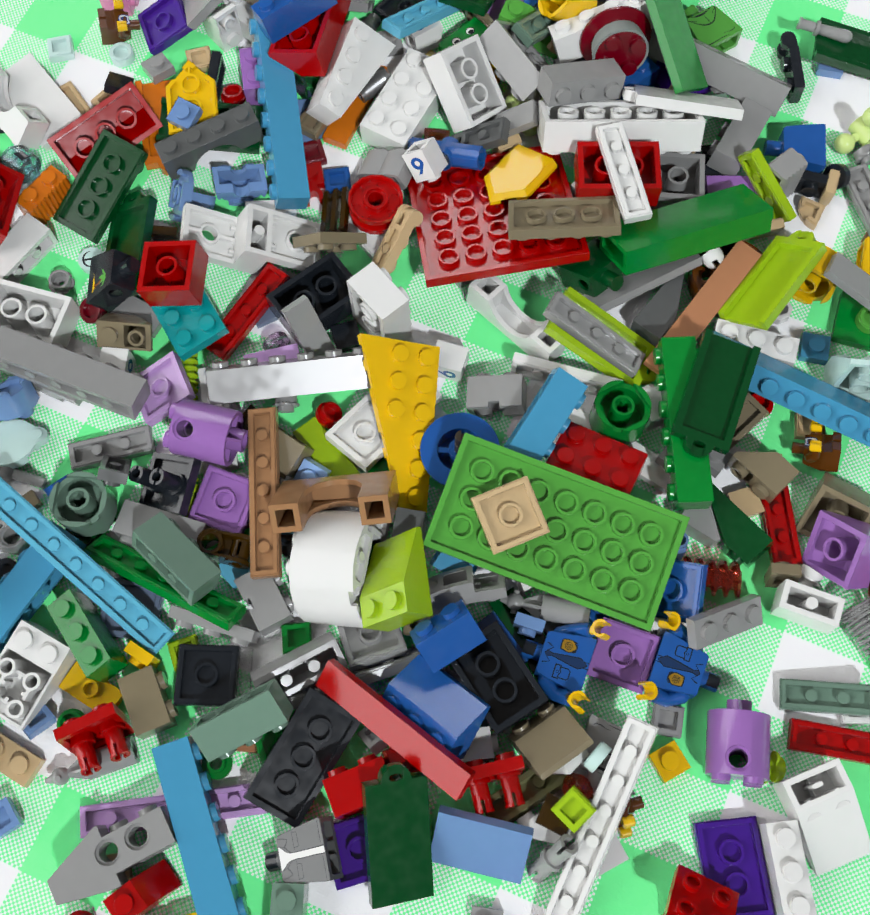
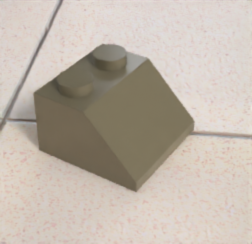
[796,472,870,538]
[507,702,594,780]

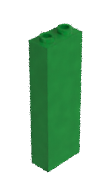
[600,184,774,276]

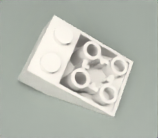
[0,620,77,731]
[772,758,870,876]

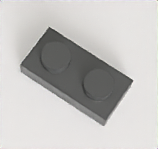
[97,454,132,487]

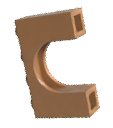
[268,470,399,534]

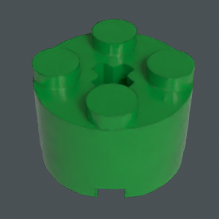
[589,380,652,445]

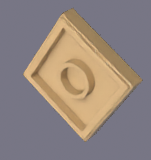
[470,476,550,555]

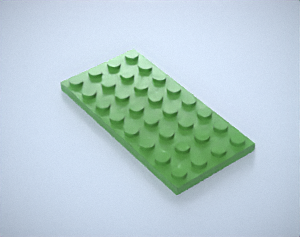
[423,432,690,631]

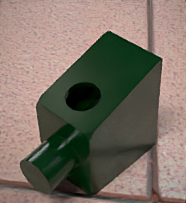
[557,237,624,297]

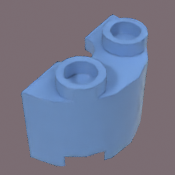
[212,163,268,206]
[0,376,40,422]

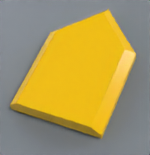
[165,60,219,136]
[484,144,557,205]

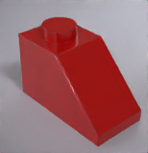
[103,859,183,915]

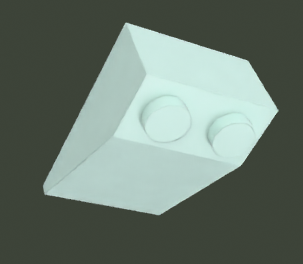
[824,354,870,402]

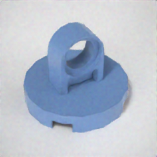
[168,168,216,223]

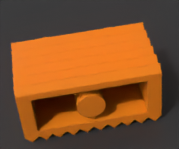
[16,165,71,224]

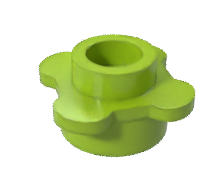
[764,751,786,784]

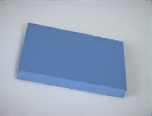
[431,805,534,884]

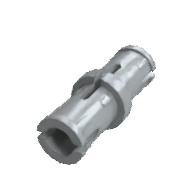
[527,834,578,883]

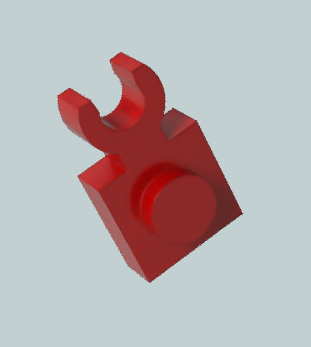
[306,161,325,207]

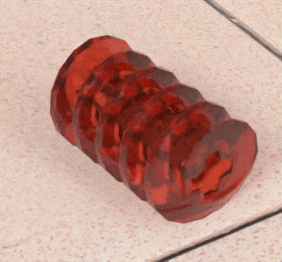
[682,556,742,599]

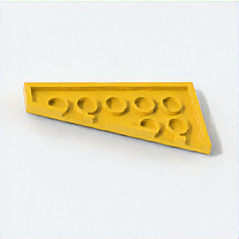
[357,333,440,513]

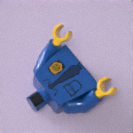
[636,610,721,707]
[521,619,612,714]

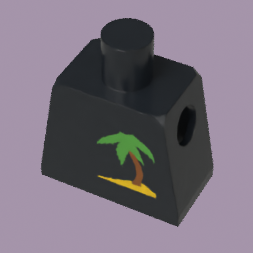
[86,249,140,312]

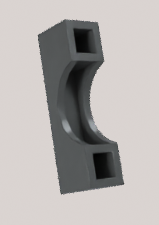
[154,102,264,181]

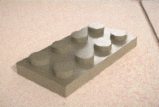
[508,196,621,241]

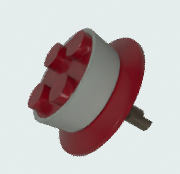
[580,6,652,76]

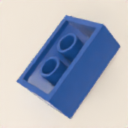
[382,654,491,759]

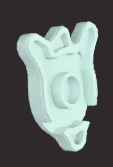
[0,419,50,469]

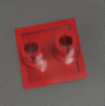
[53,702,134,776]
[465,751,526,815]
[663,864,740,915]

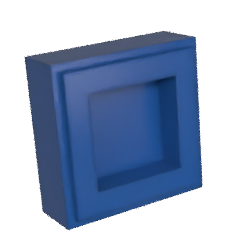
[323,166,351,194]

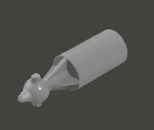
[500,589,591,625]
[45,736,140,786]

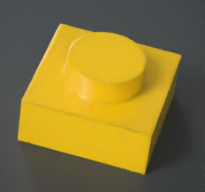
[123,640,161,669]
[647,740,691,784]

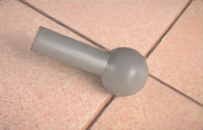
[0,466,47,489]

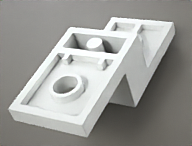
[180,202,321,275]

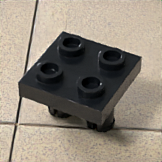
[129,452,202,516]

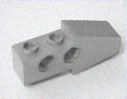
[47,803,177,906]

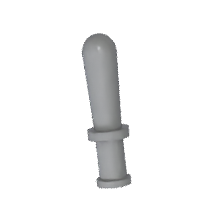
[796,17,853,43]

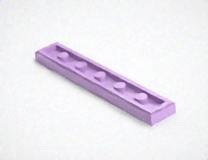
[80,783,268,839]

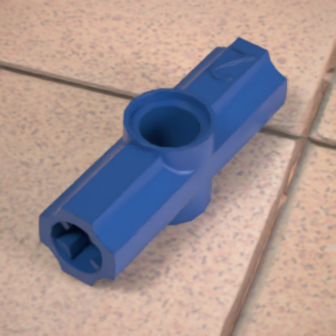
[407,137,487,171]

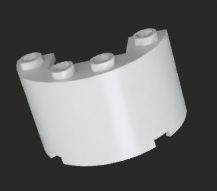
[286,510,390,628]

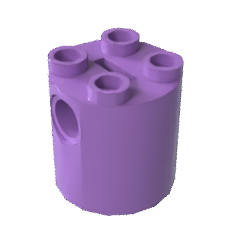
[163,398,248,467]
[705,699,771,788]

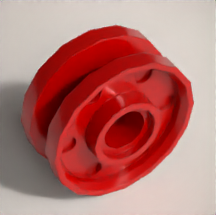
[348,175,403,234]

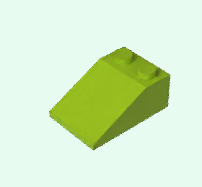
[360,527,433,632]

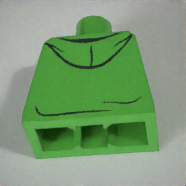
[685,5,743,53]

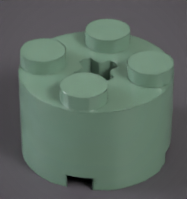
[49,471,117,537]

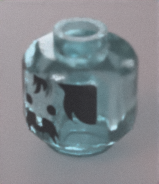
[1,145,41,184]

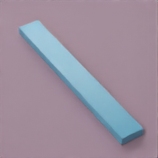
[0,477,176,656]

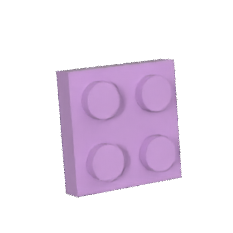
[139,351,196,427]

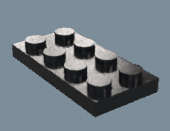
[243,687,361,828]

